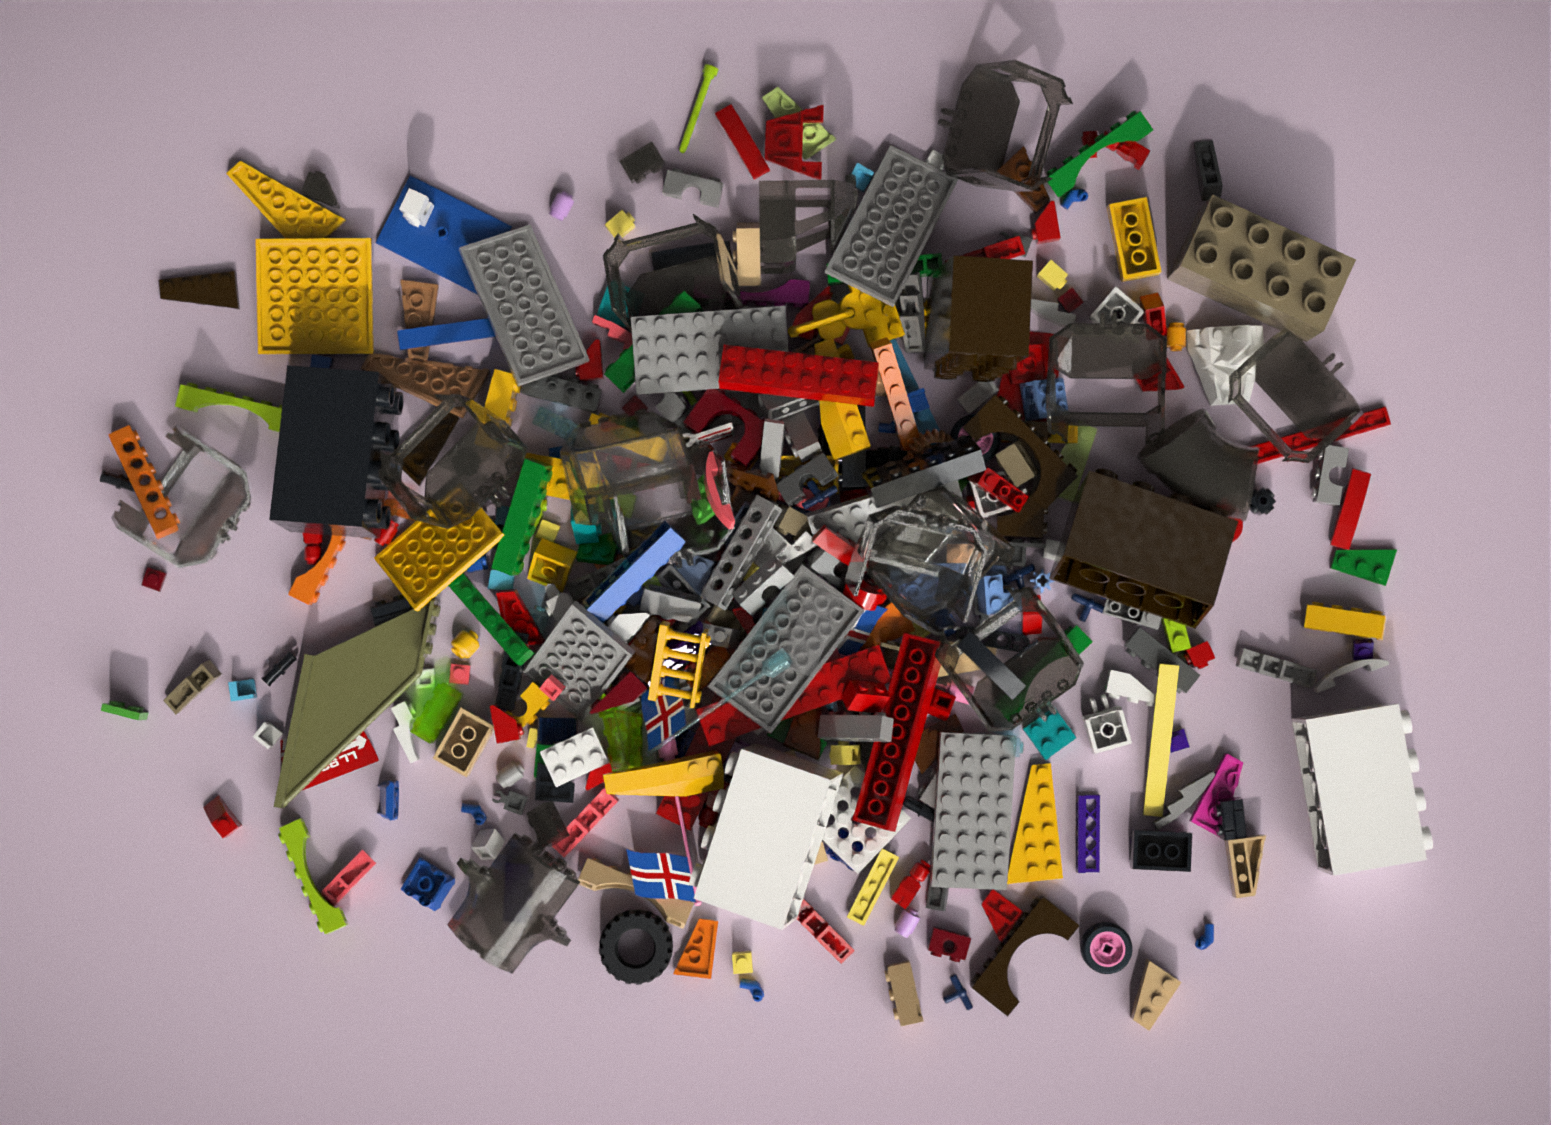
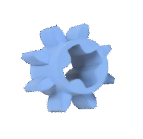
[1030,569,1054,593]

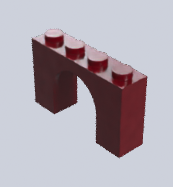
[683,389,765,468]

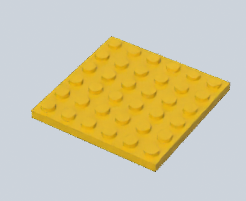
[255,238,374,354]

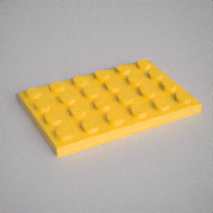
[374,483,504,612]

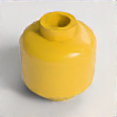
[451,630,480,659]

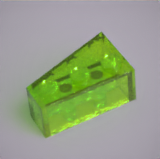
[410,682,464,744]
[598,709,642,772]

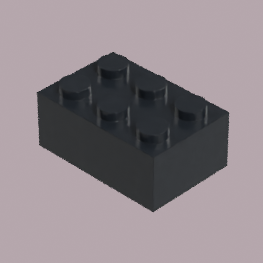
[1130,829,1192,872]

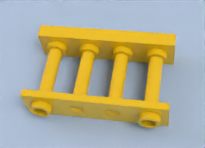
[648,621,711,708]

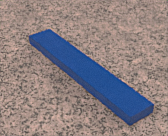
[397,318,496,350]

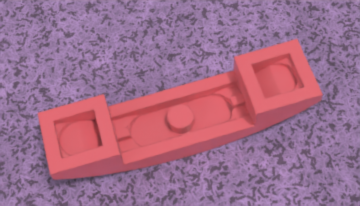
[704,451,735,529]

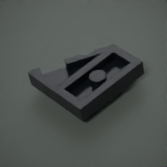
[535,763,575,803]

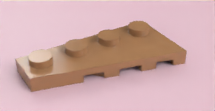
[400,279,439,360]

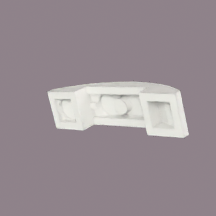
[1313,659,1389,693]

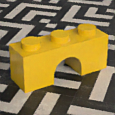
[506,682,551,736]

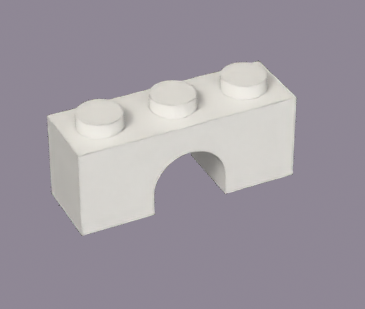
[399,188,434,227]

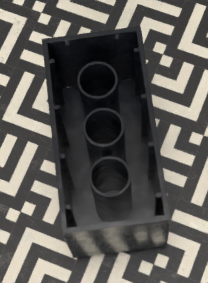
[269,365,404,539]

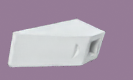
[1104,670,1156,707]

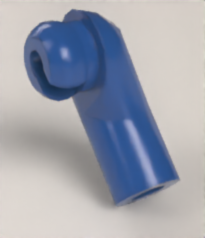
[1060,189,1088,210]
[878,421,896,434]
[461,803,486,825]
[1195,924,1214,950]
[739,978,764,1002]

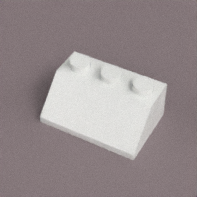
[606,613,651,644]

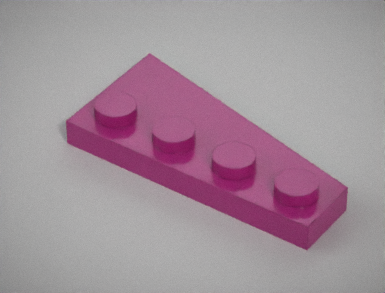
[1189,753,1243,837]

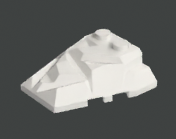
[1186,325,1264,406]

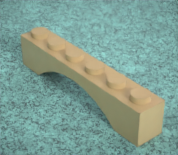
[577,858,694,929]

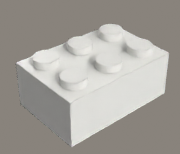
[540,727,610,787]

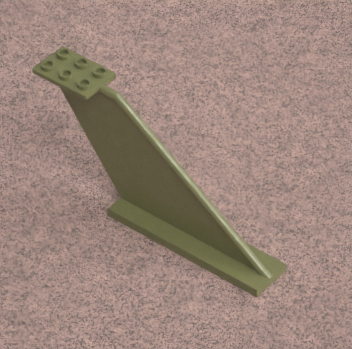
[273,600,441,808]

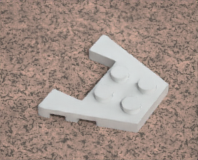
[741,499,818,567]

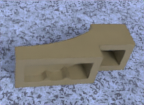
[163,660,222,715]

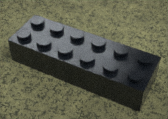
[838,405,866,489]
[861,435,986,508]

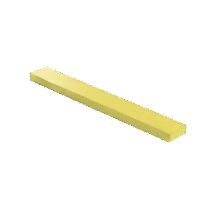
[1143,663,1179,817]

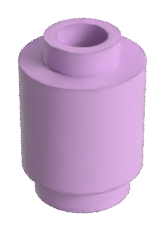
[549,191,574,221]
[894,907,920,938]

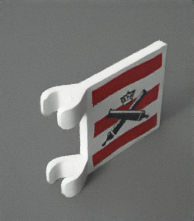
[681,423,735,455]

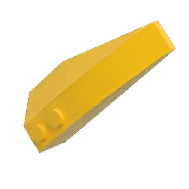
[814,338,871,460]
[603,750,724,796]

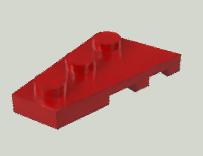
[496,589,545,645]

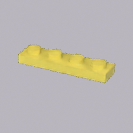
[847,849,899,926]

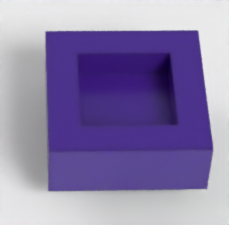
[1352,639,1374,660]
[1170,729,1190,753]

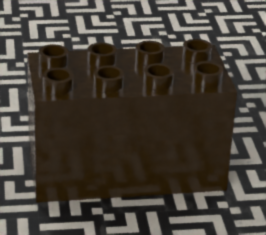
[924,255,1033,382]
[1049,469,1238,629]

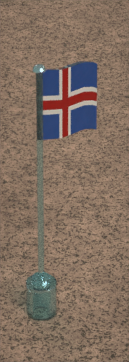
[641,648,793,757]

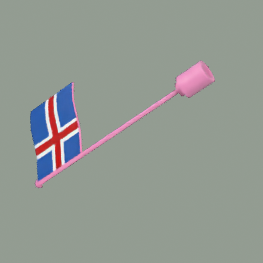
[837,605,974,705]
[626,735,702,906]

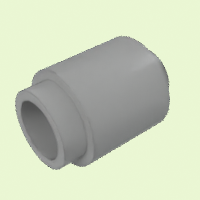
[496,761,525,788]

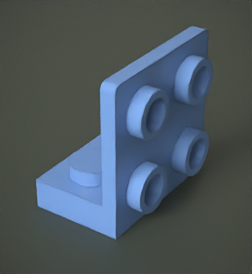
[1020,378,1069,421]

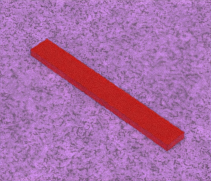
[1238,406,1391,468]

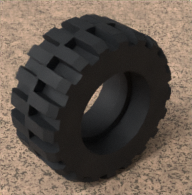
[599,909,673,985]

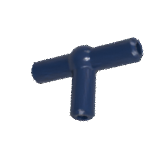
[802,480,838,509]
[1002,564,1035,592]
[1071,593,1104,622]
[943,974,973,1010]

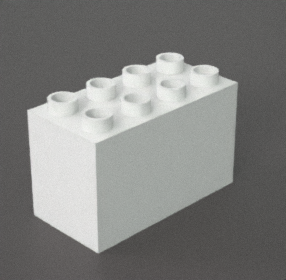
[1291,703,1433,876]
[689,743,843,930]

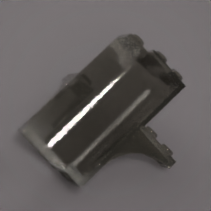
[447,833,580,974]

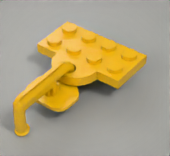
[788,285,905,347]

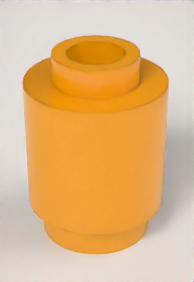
[1166,322,1186,352]

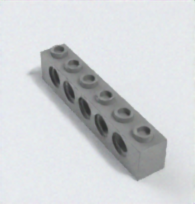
[700,495,783,611]

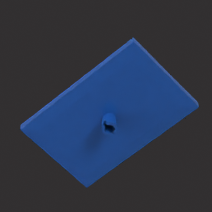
[375,175,513,295]

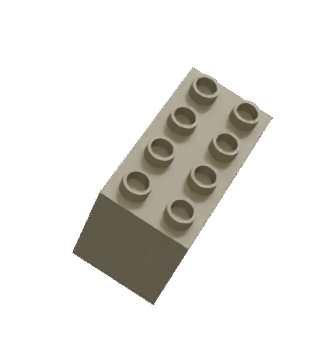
[1167,195,1356,342]

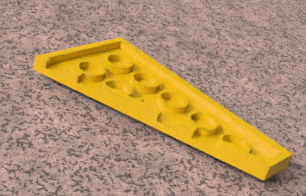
[226,161,346,239]
[1007,763,1063,884]

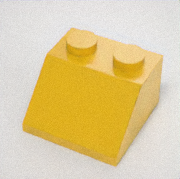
[527,538,577,593]

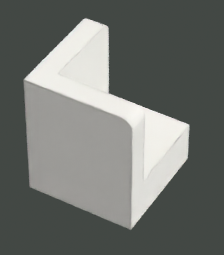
[253,721,283,749]
[471,829,504,860]

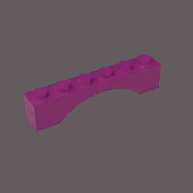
[694,274,810,309]

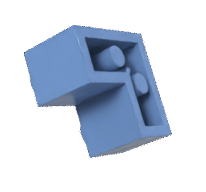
[976,571,1023,615]

